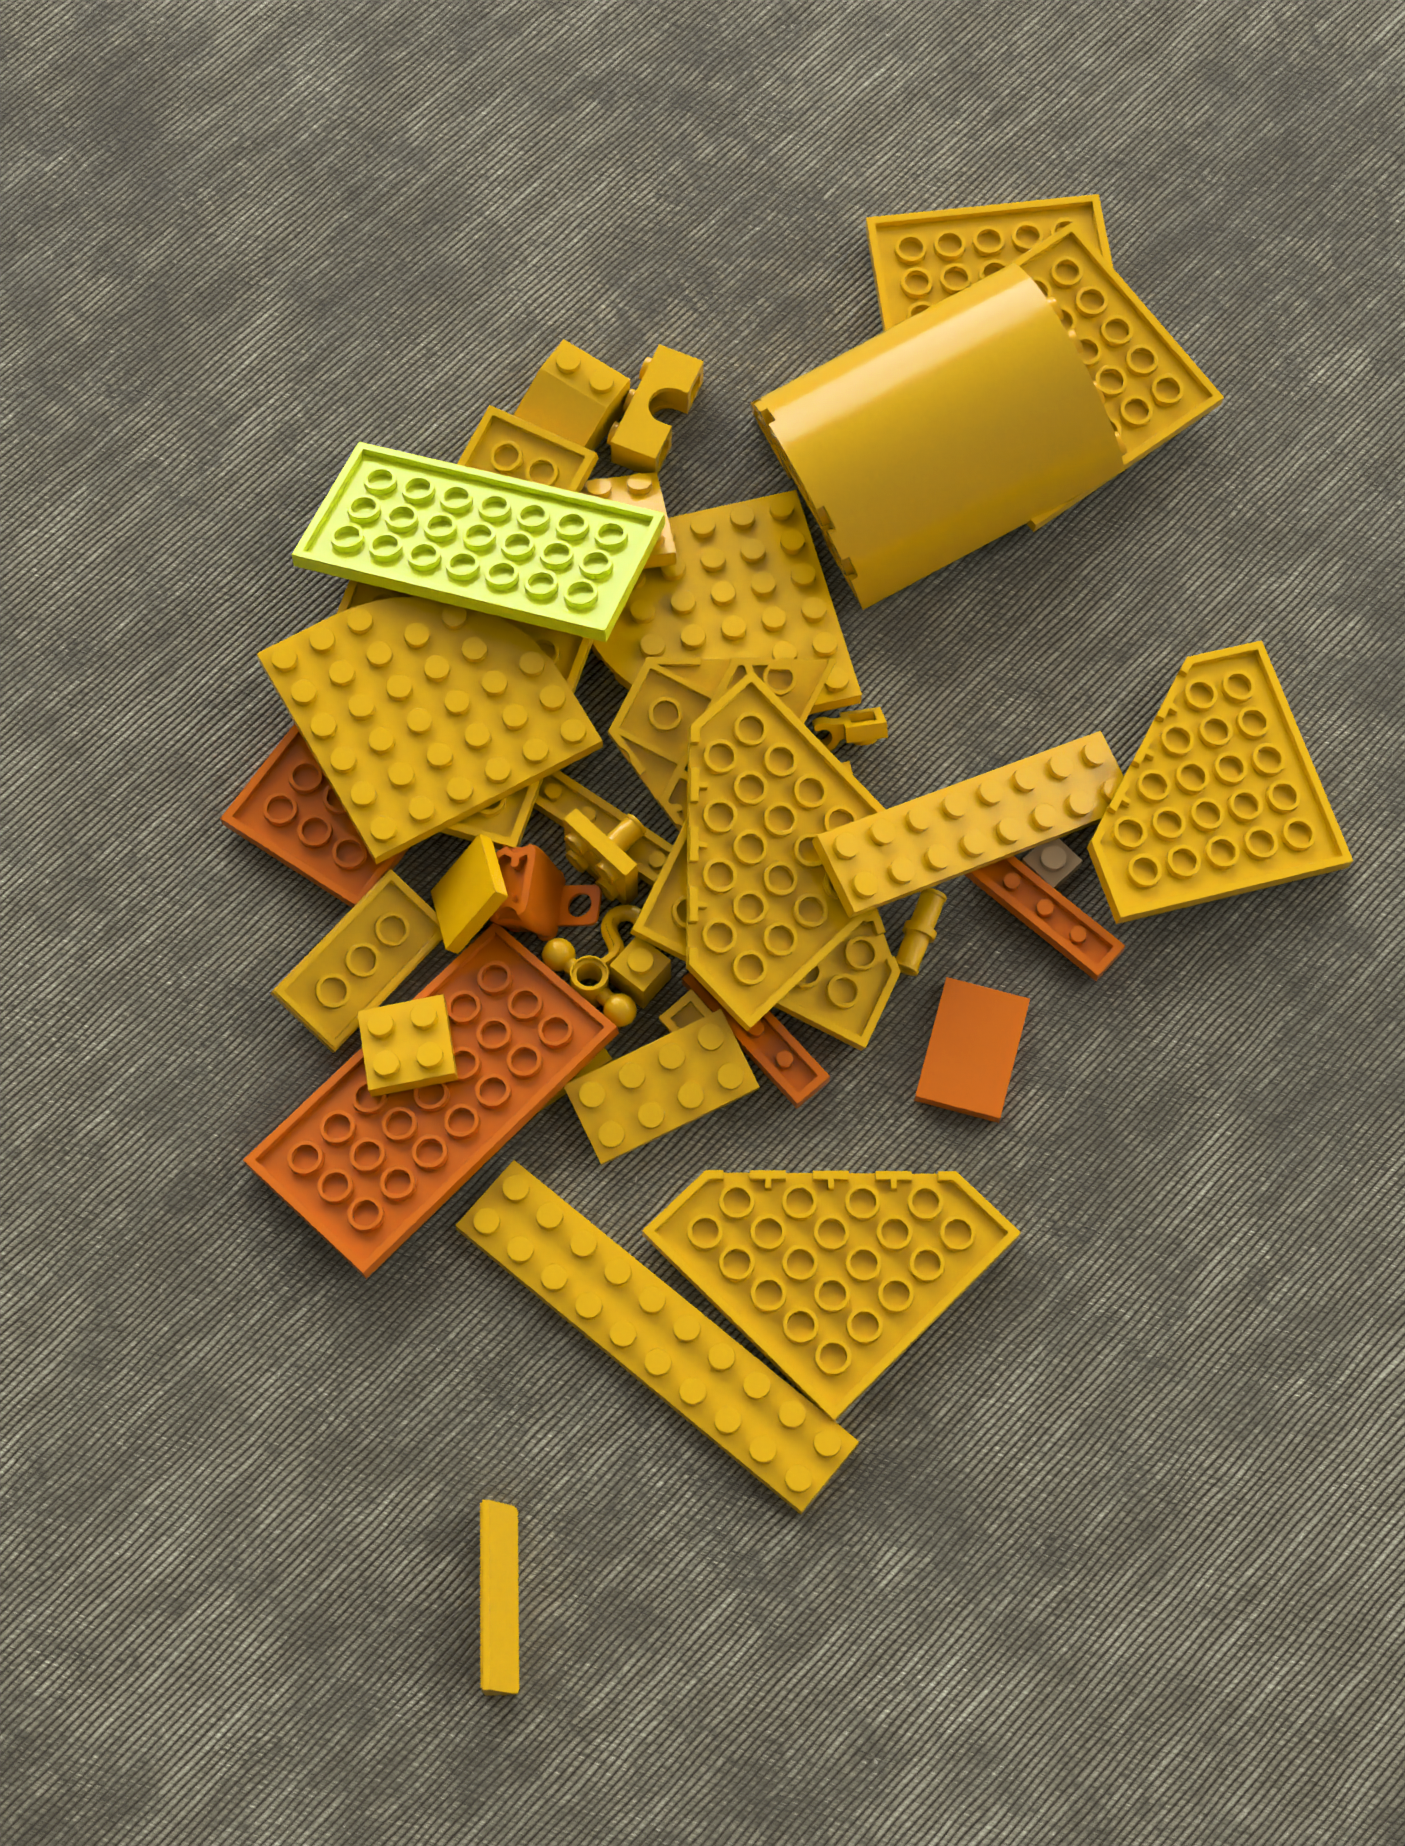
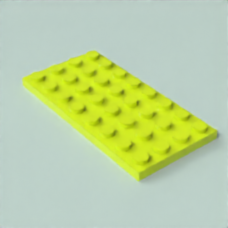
[291,442,665,642]

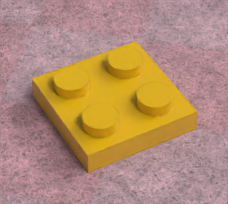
[357,994,458,1097]

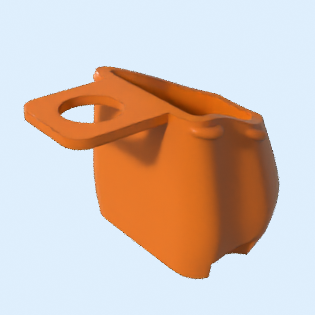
[489,843,602,941]

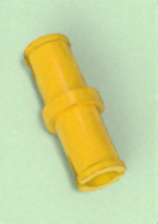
[896,888,947,976]

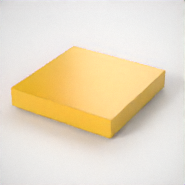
[430,833,508,954]

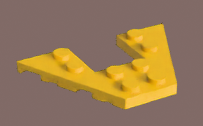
[608,657,837,832]

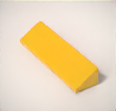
[480,1500,519,1696]

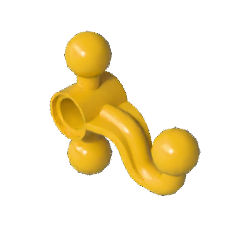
[542,904,641,1027]

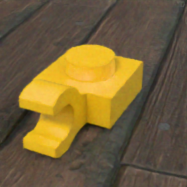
[812,707,888,751]

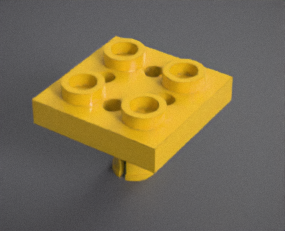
[563,808,647,905]

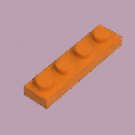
[964,856,1126,981]
[682,972,830,1109]

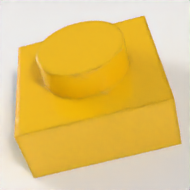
[658,989,712,1033]

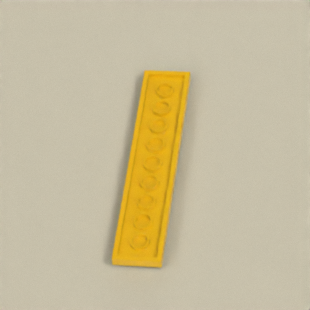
[455,1160,859,1515]

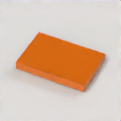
[914,977,1030,1123]

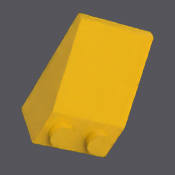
[514,339,630,451]

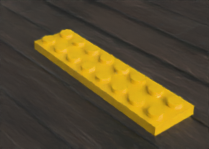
[811,730,1124,918]

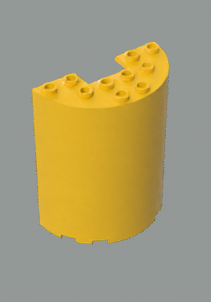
[750,263,1127,610]

